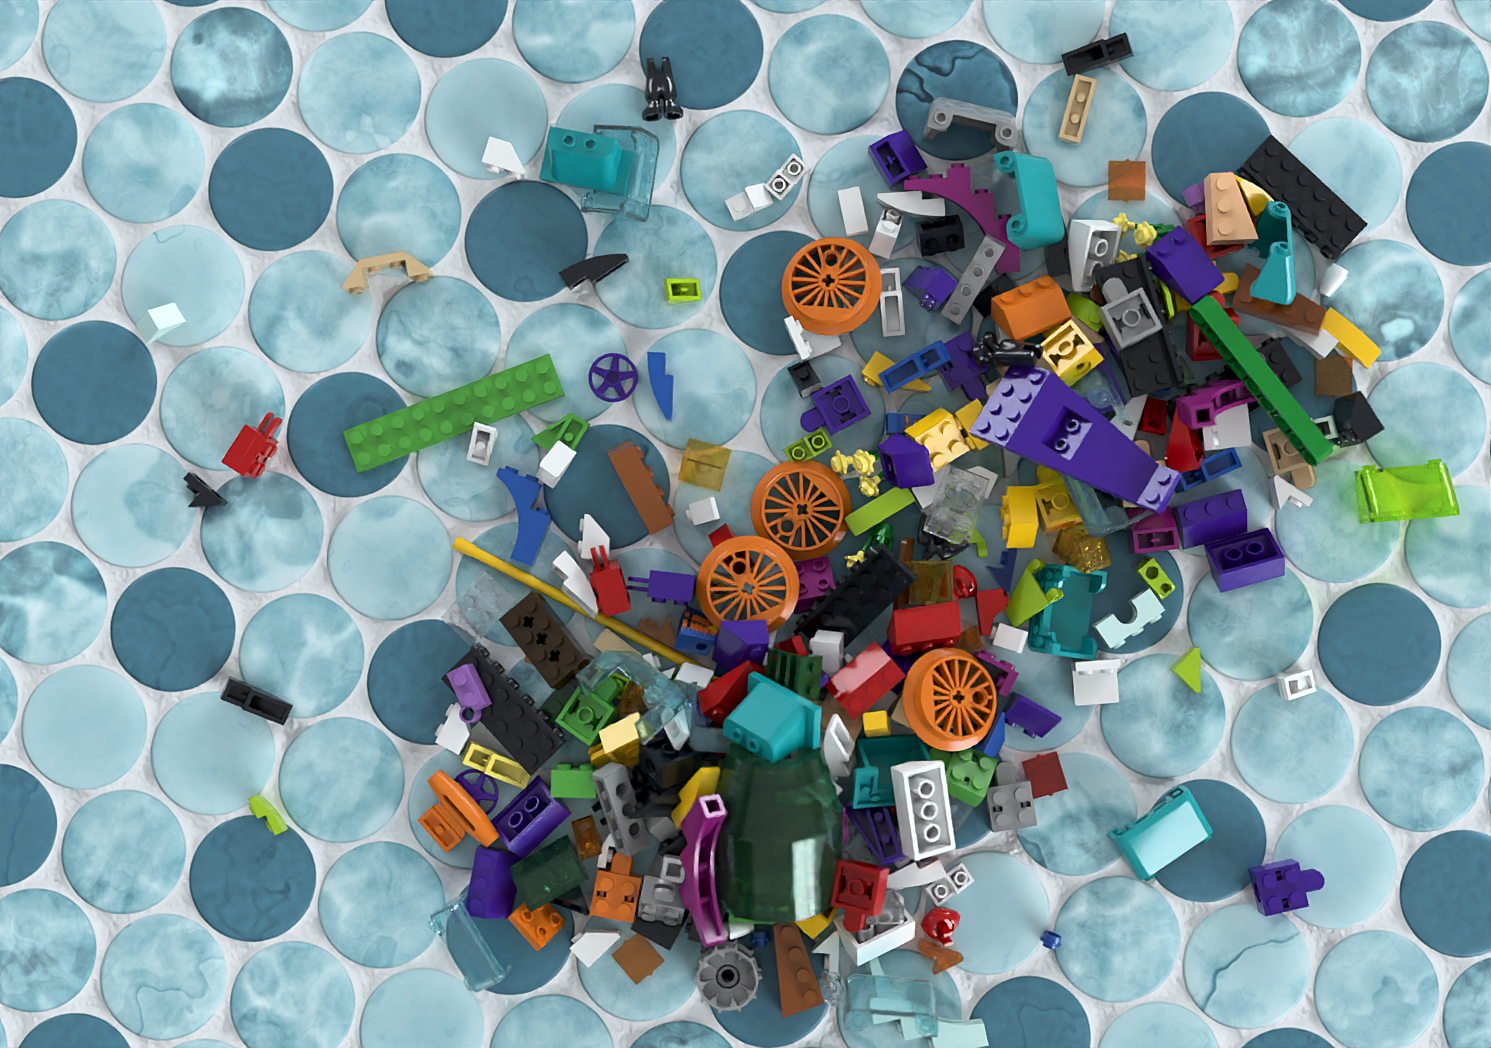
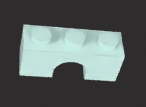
[1092,588,1165,649]

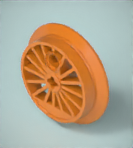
[782,237,882,336]
[751,459,852,560]
[697,535,799,634]
[902,648,997,751]

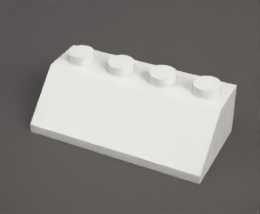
[890,761,956,861]

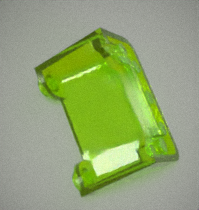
[1354,459,1460,524]

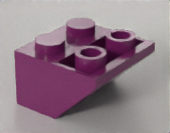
[1125,505,1180,554]

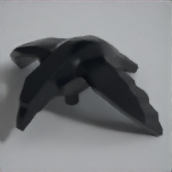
[917,512,970,560]

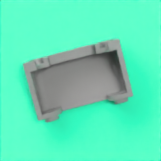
[922,97,1017,153]

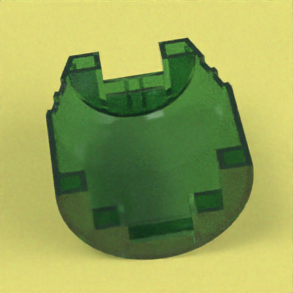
[714,743,843,923]

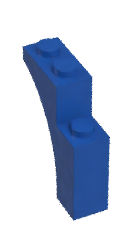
[496,466,553,567]

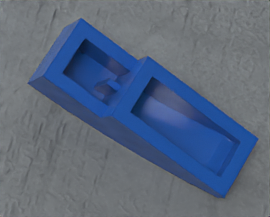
[878,340,952,394]
[647,352,674,421]
[1175,447,1242,494]

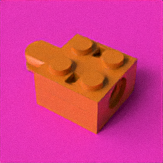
[589,852,643,923]

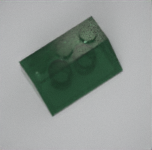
[509,834,589,912]

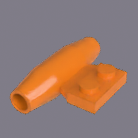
[417,769,500,853]

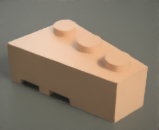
[1204,172,1259,245]

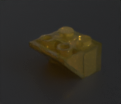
[1052,520,1113,574]

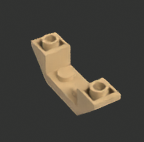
[342,251,434,295]

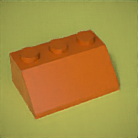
[991,274,1072,341]

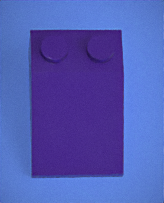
[1145,225,1225,306]
[1002,692,1062,739]

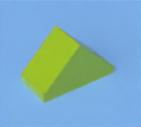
[664,278,702,306]
[1169,647,1201,692]

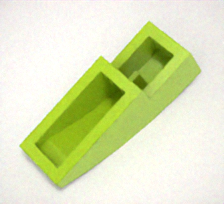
[843,487,916,537]

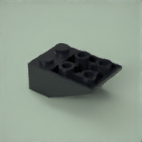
[628,780,690,819]

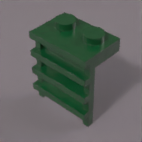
[766,647,823,701]

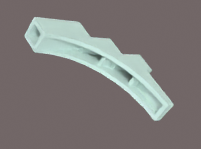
[865,957,989,1048]

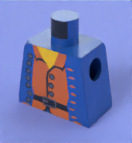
[673,606,718,656]

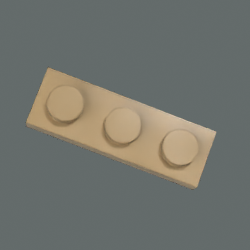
[1057,74,1097,145]

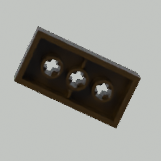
[499,591,593,690]

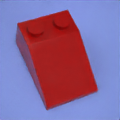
[1164,394,1205,473]
[698,659,766,726]

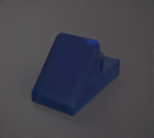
[985,548,1017,592]

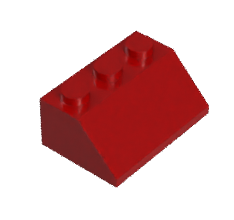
[886,601,961,656]
[824,641,906,720]

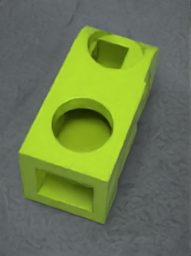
[1132,556,1175,600]

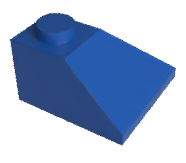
[951,709,1005,759]

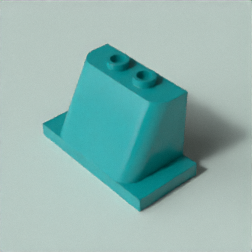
[539,126,634,196]
[723,671,821,764]
[851,734,945,809]

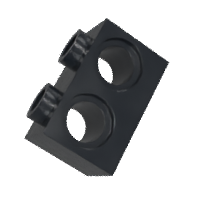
[915,214,965,257]

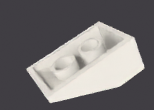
[1067,220,1122,292]

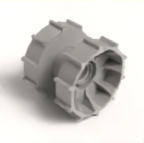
[694,938,762,1013]

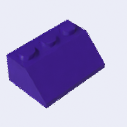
[1171,489,1248,550]
[1204,527,1285,593]
[711,620,770,672]
[491,775,571,859]
[464,845,522,919]

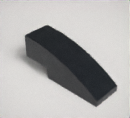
[1061,32,1134,76]
[1044,217,1069,278]
[559,254,630,291]
[220,676,293,726]

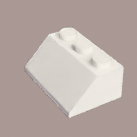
[834,891,915,966]

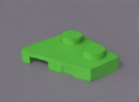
[531,413,591,451]

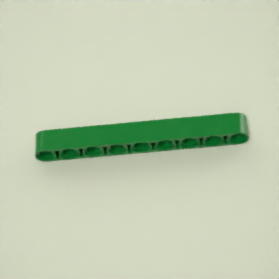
[1189,295,1333,467]

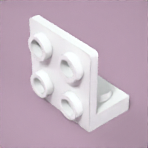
[784,306,841,363]
[1202,403,1252,451]
[1071,658,1121,706]

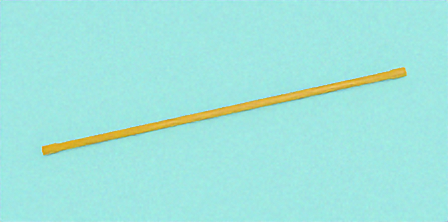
[452,536,856,757]

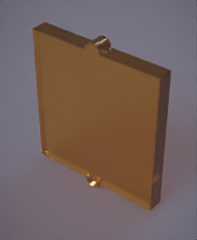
[1108,159,1146,202]
[1314,354,1353,398]
[612,933,664,985]

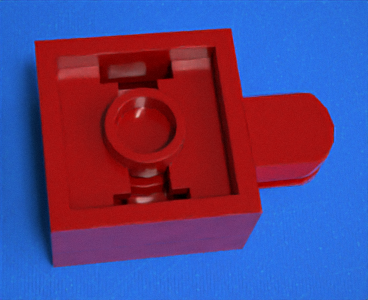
[1182,214,1256,261]
[1185,290,1239,362]
[221,412,282,479]
[589,545,631,617]
[830,858,889,933]

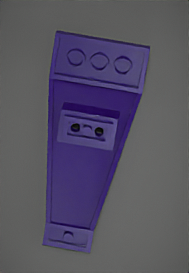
[969,365,1181,514]

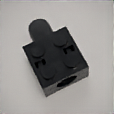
[639,734,710,789]

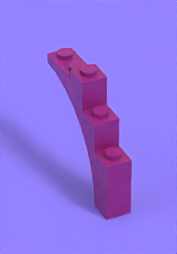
[902,163,1020,273]
[1176,373,1278,429]
[678,794,727,947]

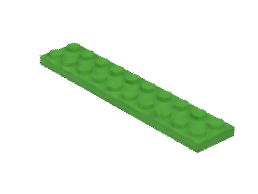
[343,354,565,473]

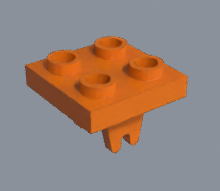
[508,890,567,952]

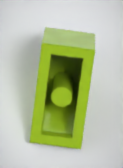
[1065,292,1103,333]

